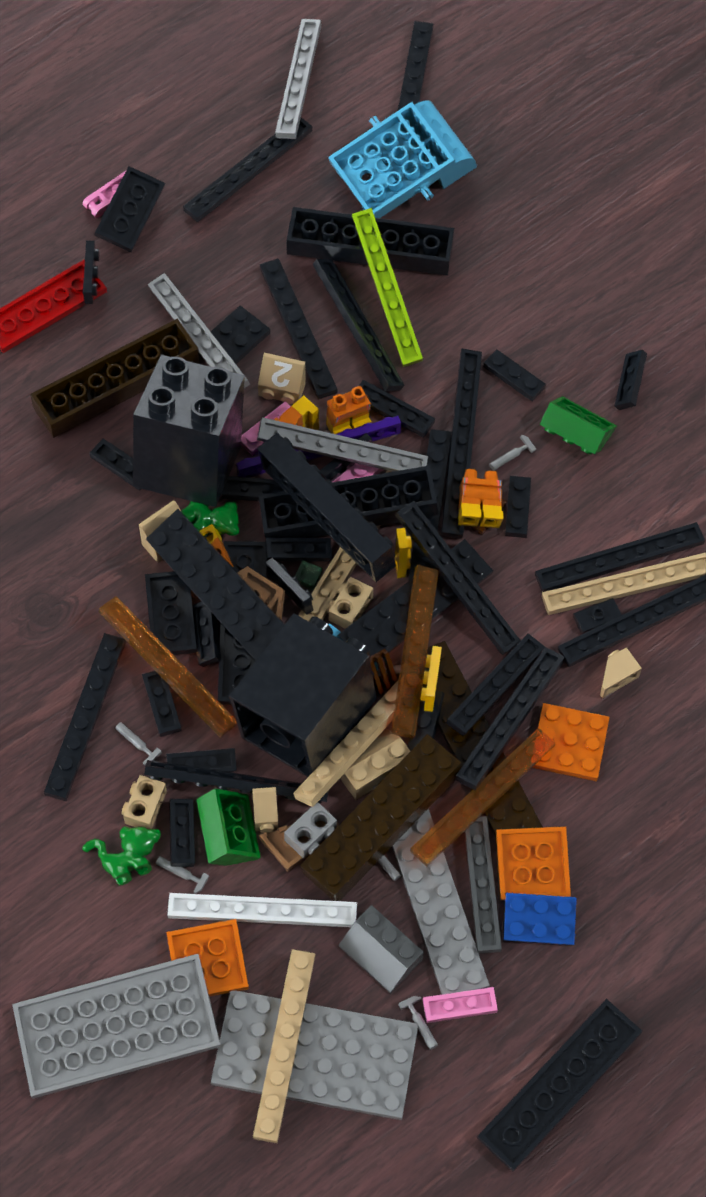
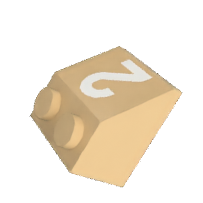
[258,353,305,404]

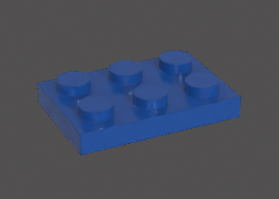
[503,893,577,945]

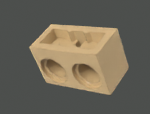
[327,577,373,629]
[121,775,167,829]

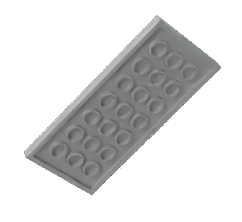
[12,954,221,1098]
[211,990,418,1120]

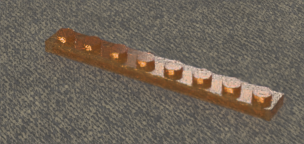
[391,565,439,739]
[98,596,237,738]
[410,728,555,867]

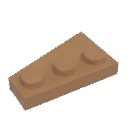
[259,821,339,872]

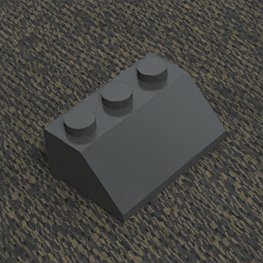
[339,905,424,994]

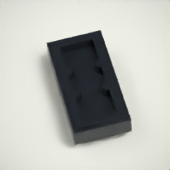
[573,598,622,634]

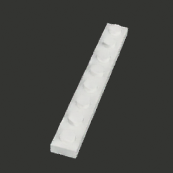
[168,893,357,927]

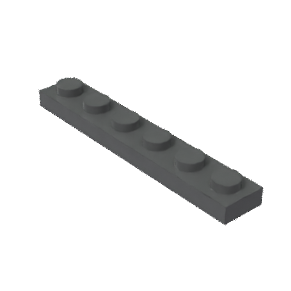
[463,816,502,954]

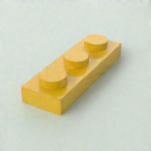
[394,528,412,578]
[420,646,442,712]

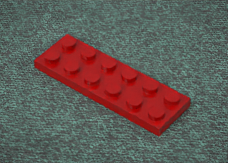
[0,260,107,353]

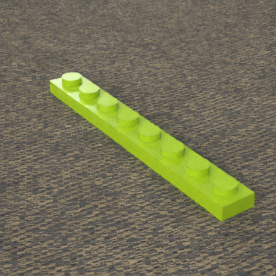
[352,208,423,367]

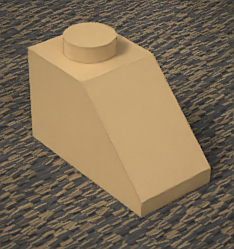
[600,647,642,699]
[252,787,278,833]

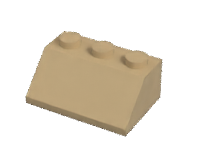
[340,729,410,800]

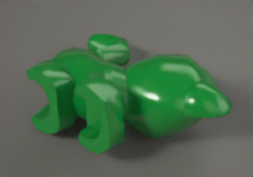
[181,501,239,537]
[83,826,161,886]

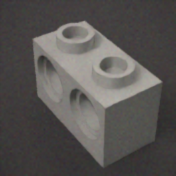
[284,802,337,859]

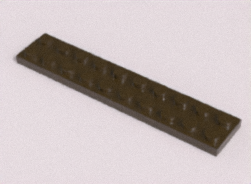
[404,641,543,838]

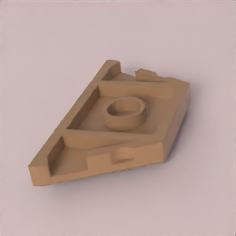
[238,566,285,620]

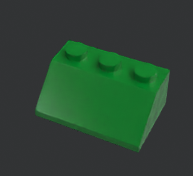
[540,396,617,455]
[196,789,261,866]

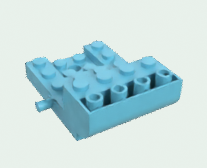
[328,100,477,218]

